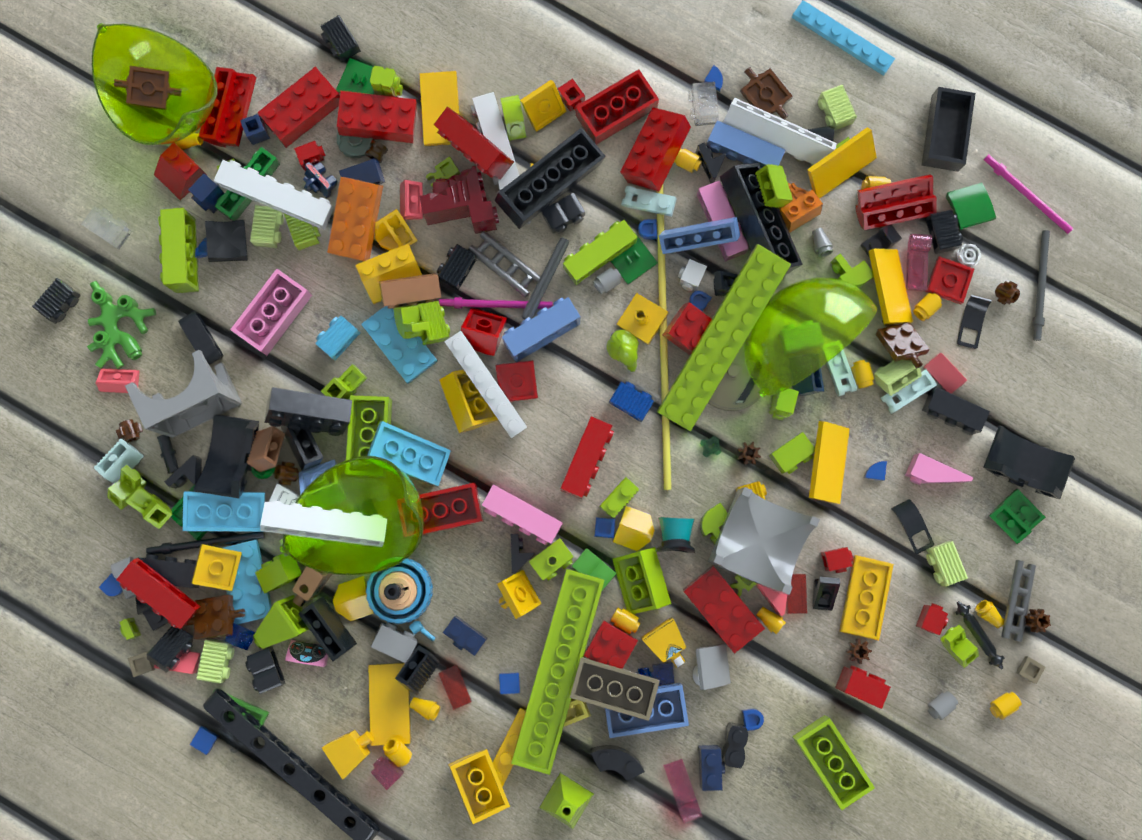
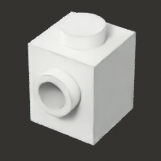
[678,259,707,291]

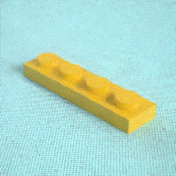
[492,708,526,787]

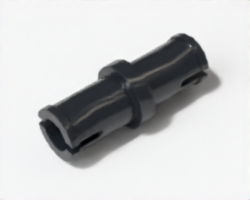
[157,435,179,474]

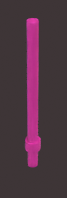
[983,154,1073,234]
[439,297,553,309]

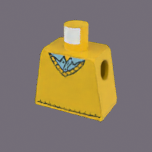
[641,617,686,668]

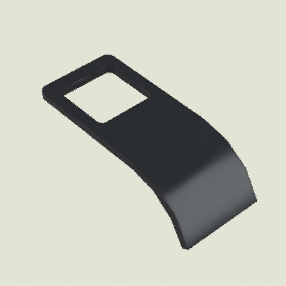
[957,295,992,349]
[891,499,934,554]

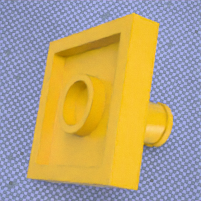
[520,80,567,132]
[616,293,669,345]
[191,544,242,591]
[497,570,542,619]

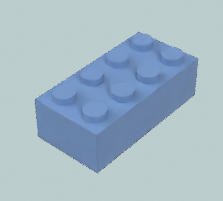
[502,297,581,362]
[605,683,689,738]

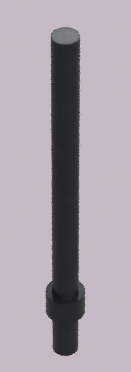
[146,532,265,555]

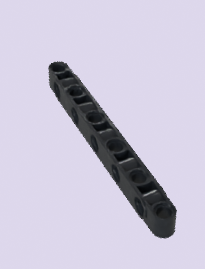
[203,689,380,840]

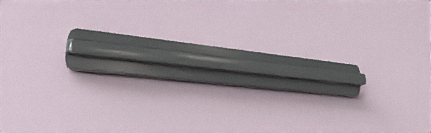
[522,238,569,320]

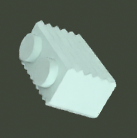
[94,439,144,483]

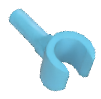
[409,621,435,641]

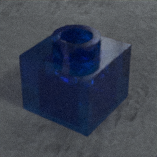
[224,623,255,651]

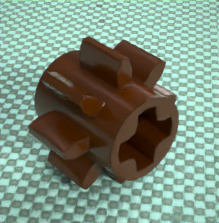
[995,281,1020,305]
[116,419,143,443]
[737,442,761,465]
[274,461,299,485]
[1024,609,1051,633]
[846,638,872,664]

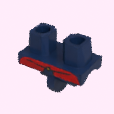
[303,162,337,199]

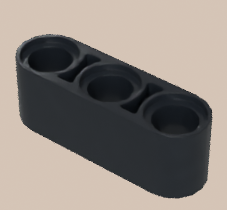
[178,311,224,365]

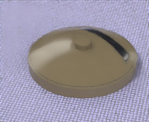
[708,338,770,411]

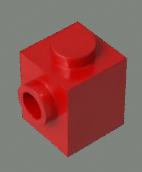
[821,547,853,573]
[916,603,948,635]

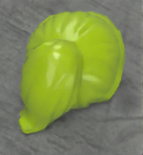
[606,330,639,372]

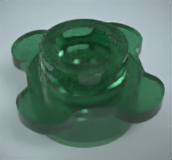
[700,436,721,457]

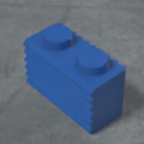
[609,381,654,423]

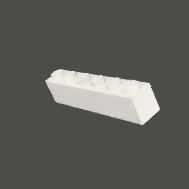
[471,92,519,194]
[723,98,837,166]
[214,160,334,230]
[445,330,527,438]
[260,500,387,547]

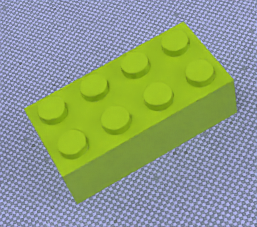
[158,208,199,293]
[345,395,392,476]
[792,715,875,810]

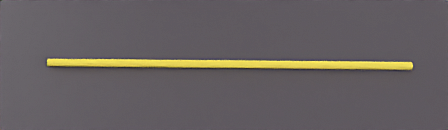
[656,185,671,490]

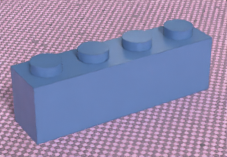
[706,120,785,168]
[659,217,740,254]

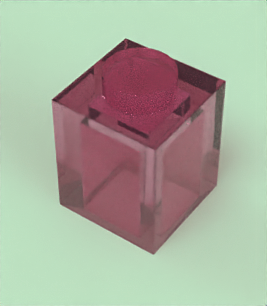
[371,756,404,790]

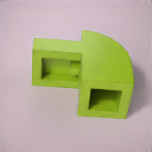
[500,95,527,141]
[831,253,874,289]
[393,305,430,339]
[321,364,367,399]
[107,465,146,510]
[125,485,172,529]
[700,503,728,545]
[940,625,979,668]

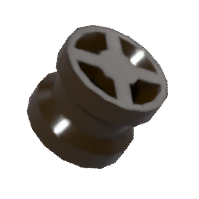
[365,140,388,163]

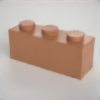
[379,273,441,309]

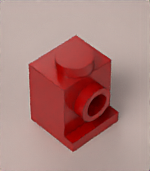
[557,78,585,112]
[294,140,326,171]

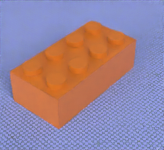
[327,177,383,261]

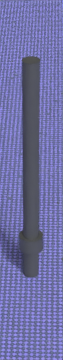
[1032,230,1050,341]

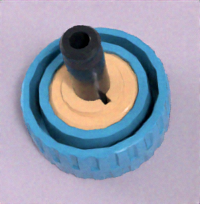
[366,558,433,624]

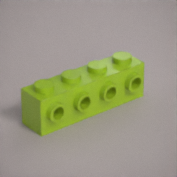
[563,220,638,285]

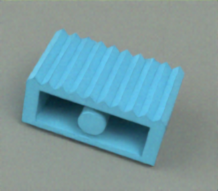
[315,315,360,361]

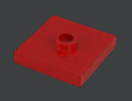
[925,256,975,305]
[495,360,538,402]

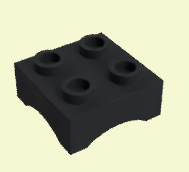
[205,220,248,262]

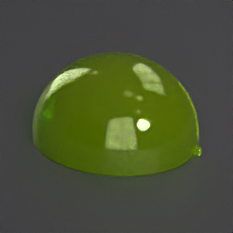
[92,23,217,145]
[745,277,877,397]
[280,456,424,575]

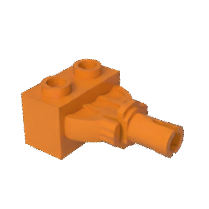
[779,183,823,233]

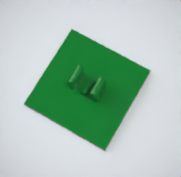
[336,58,375,94]
[610,234,658,284]

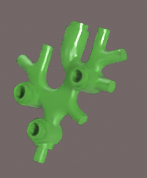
[87,281,156,369]

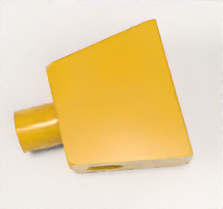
[322,730,374,780]

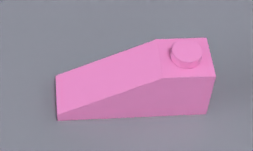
[905,453,973,485]

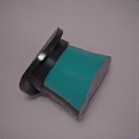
[656,517,695,553]

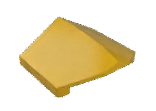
[375,209,418,251]
[613,506,655,551]
[333,576,374,622]

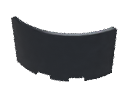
[194,414,259,498]
[983,426,1075,499]

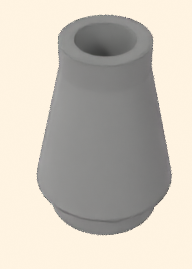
[812,228,833,257]

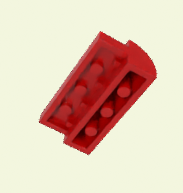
[198,67,257,148]
[855,174,937,230]

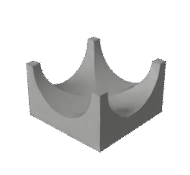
[125,350,242,438]
[708,487,820,595]

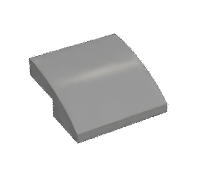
[696,644,731,690]

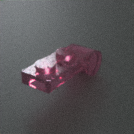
[906,234,932,292]
[663,759,702,824]

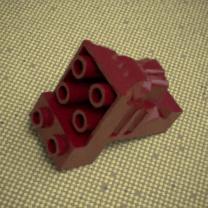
[419,166,499,234]

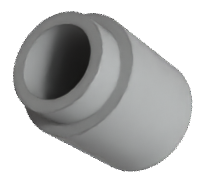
[593,267,622,294]
[928,691,959,720]

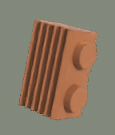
[247,426,285,472]

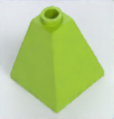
[253,595,309,649]
[539,772,594,829]

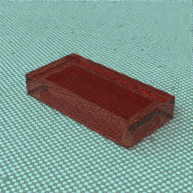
[786,574,807,614]
[438,665,472,710]

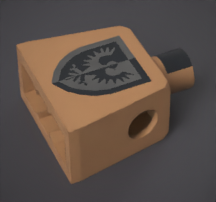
[292,560,335,607]

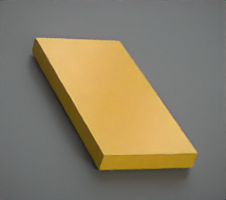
[419,71,460,146]
[807,127,877,199]
[869,249,913,324]
[809,421,850,504]
[839,555,894,641]
[368,663,411,746]

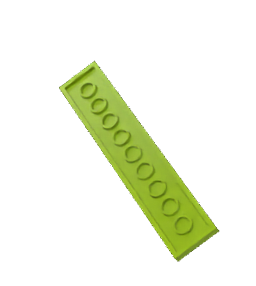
[657,244,791,431]
[511,569,605,775]

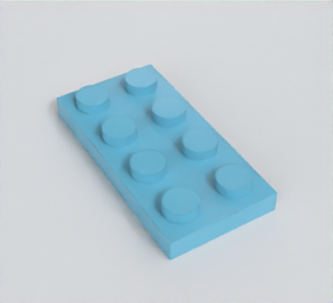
[361,306,438,384]
[366,421,451,487]
[183,491,265,532]
[224,540,272,625]

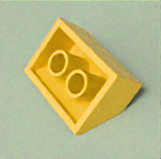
[356,243,422,304]
[439,369,498,433]
[448,749,510,824]

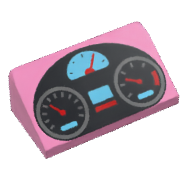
[285,640,328,667]

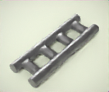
[468,231,540,297]
[1001,560,1036,642]

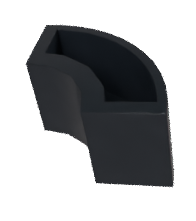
[591,745,645,781]

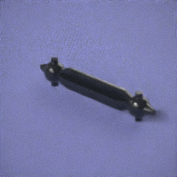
[955,601,1005,670]

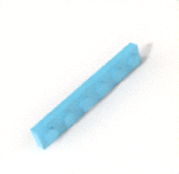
[792,0,895,76]

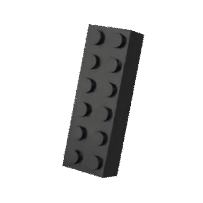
[494,128,606,229]
[719,163,803,275]

